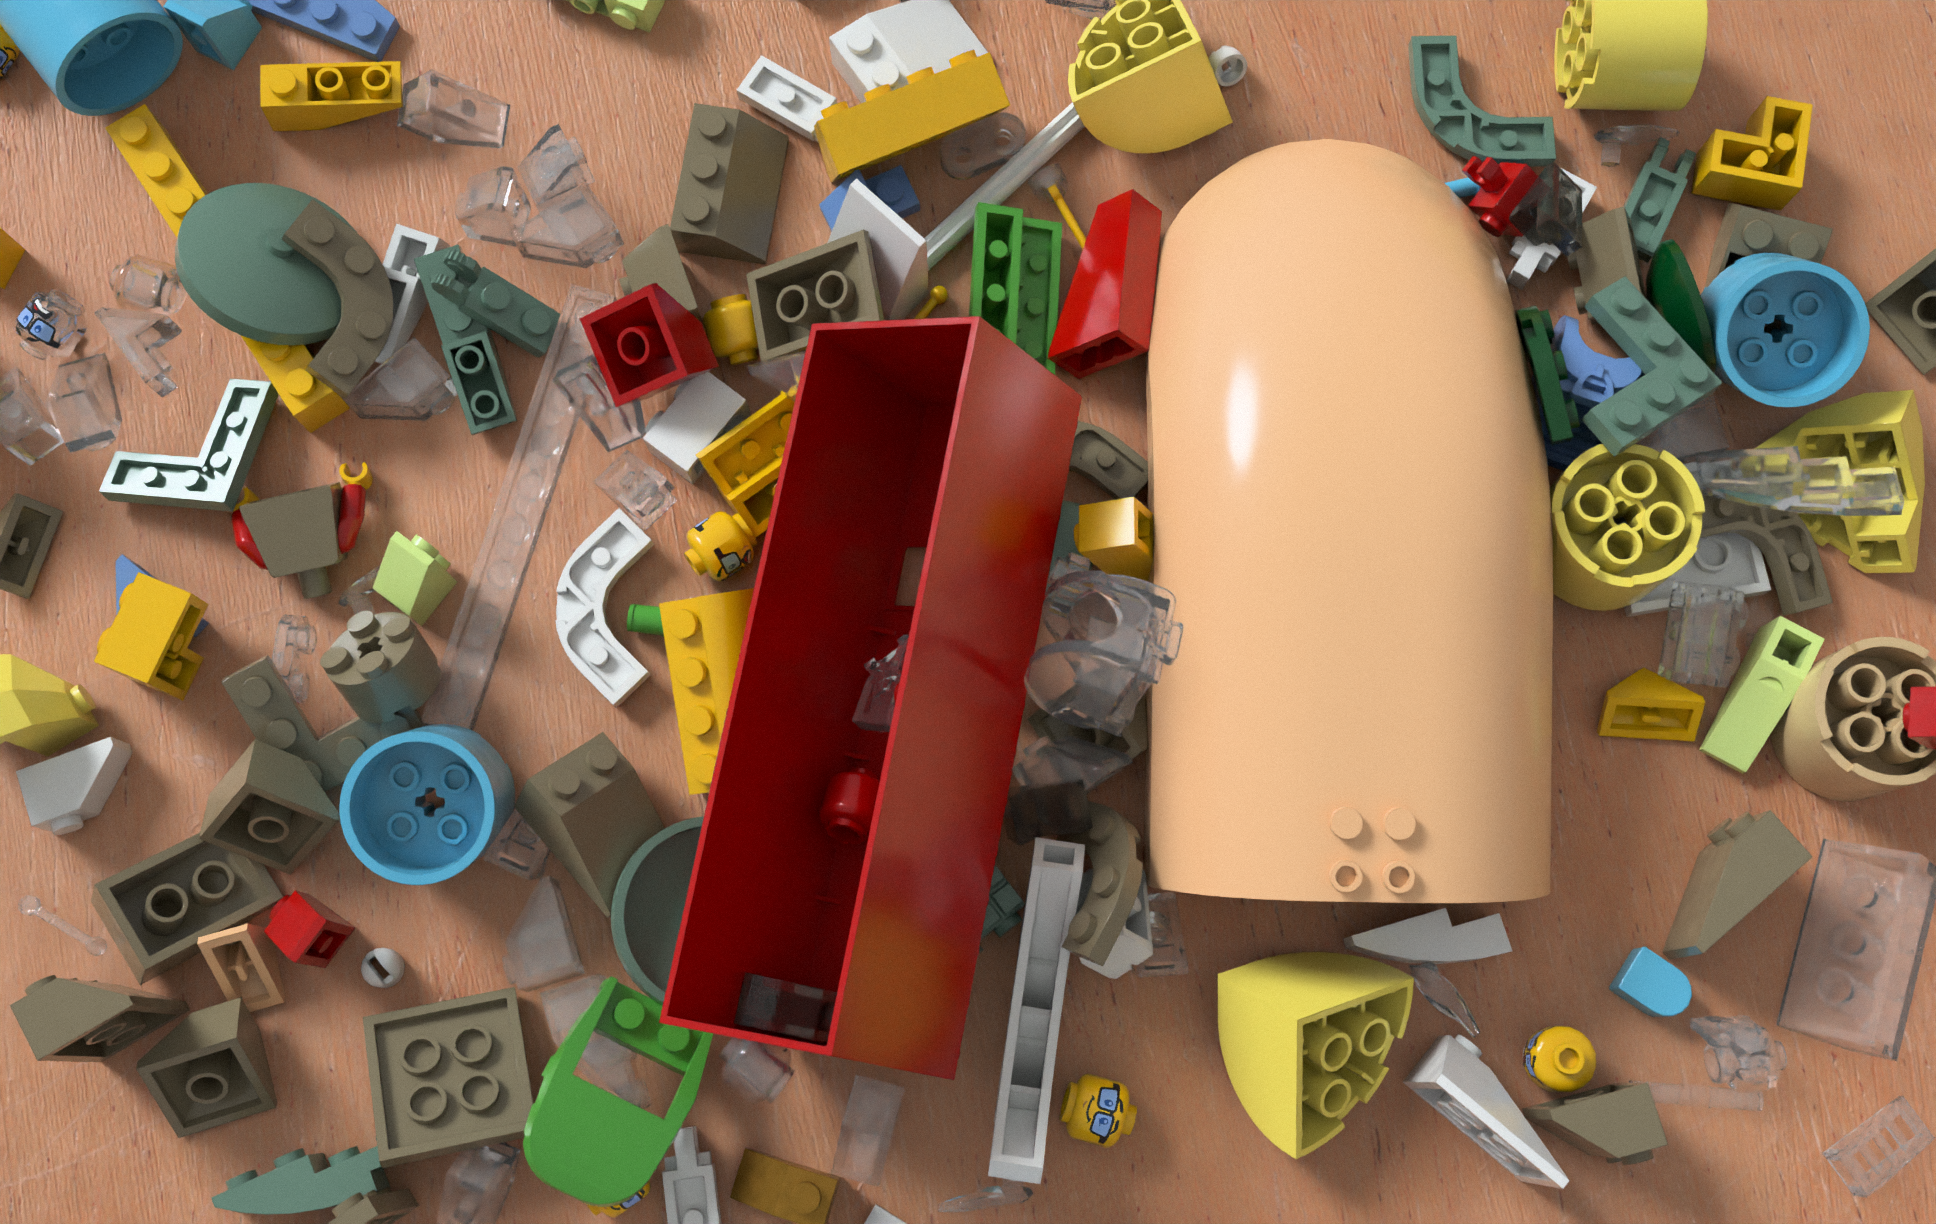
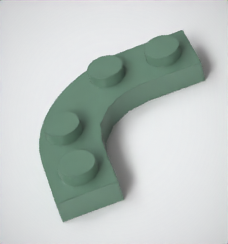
[1408,36,1556,167]

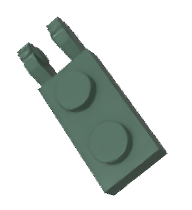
[1623,137,1696,263]
[430,249,564,358]

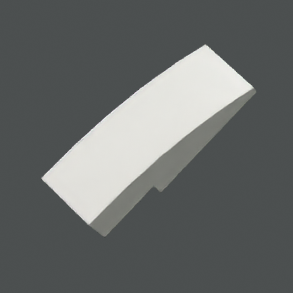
[375,224,451,367]
[1343,908,1512,964]

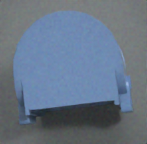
[1532,315,1645,471]

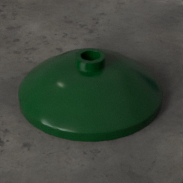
[1646,239,1716,373]

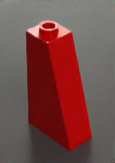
[1048,189,1162,379]

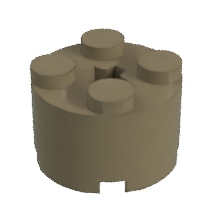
[320,611,441,723]

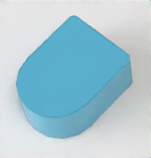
[1609,947,1692,1017]

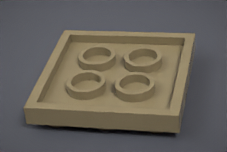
[363,987,534,1168]

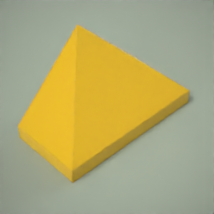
[1597,667,1705,741]

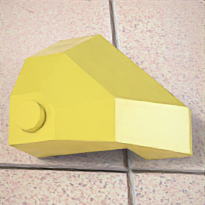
[1739,390,1925,573]
[0,654,99,756]

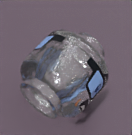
[13,289,88,360]

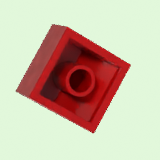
[580,283,719,407]

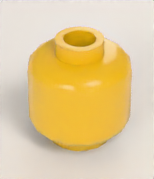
[703,294,759,365]

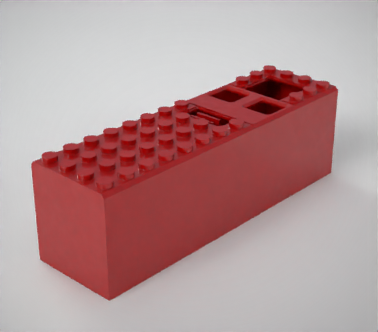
[659,316,1082,1080]

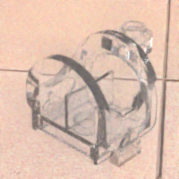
[1024,552,1184,737]

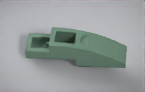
[414,245,518,435]
[211,1137,391,1215]

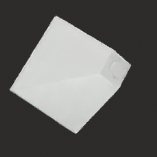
[1403,1034,1570,1189]

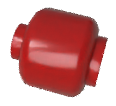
[819,767,880,845]

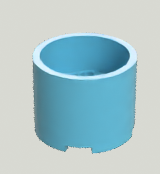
[0,0,183,116]
[1701,253,1870,408]
[339,724,515,885]

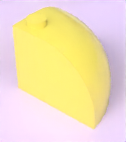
[1068,0,1233,153]
[1218,952,1414,1159]

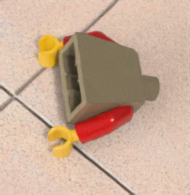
[231,462,373,599]

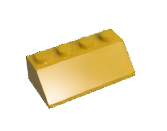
[814,50,1010,182]

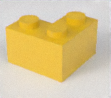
[1691,96,1813,211]
[94,572,209,701]

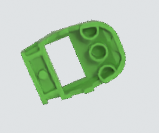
[523,976,713,1207]

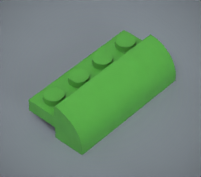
[969,202,1062,375]

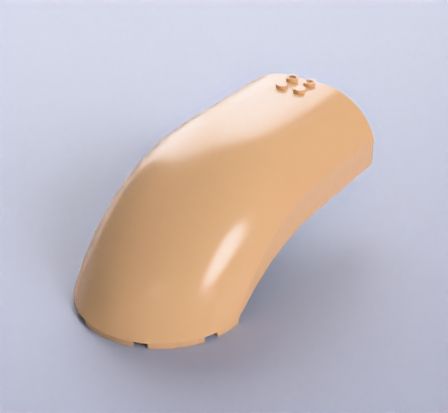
[1144,139,1553,903]

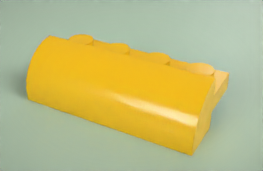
[696,382,799,538]
[659,588,754,795]

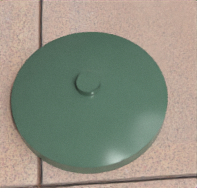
[175,183,357,345]
[611,817,704,1005]

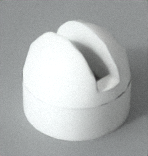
[1209,45,1247,87]
[361,948,405,988]

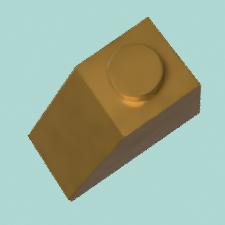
[730,1148,841,1224]

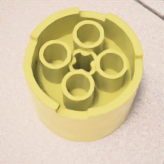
[1554,0,1708,111]
[1550,444,1705,611]

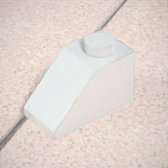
[16,737,132,835]

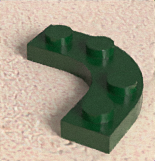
[1515,305,1580,446]

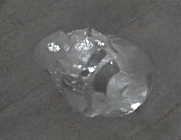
[1690,1014,1787,1094]

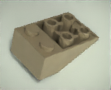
[1705,203,1833,333]

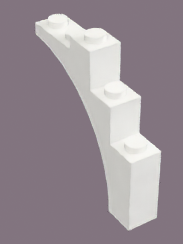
[988,837,1085,1184]

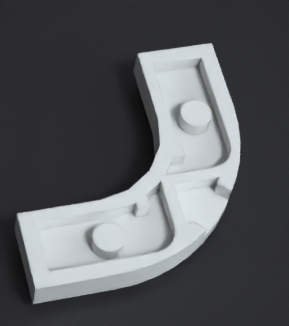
[555,508,654,708]

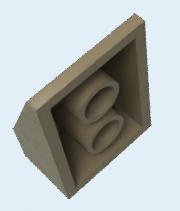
[746,229,884,371]
[514,732,665,918]
[1662,810,1813,960]
[91,833,283,985]

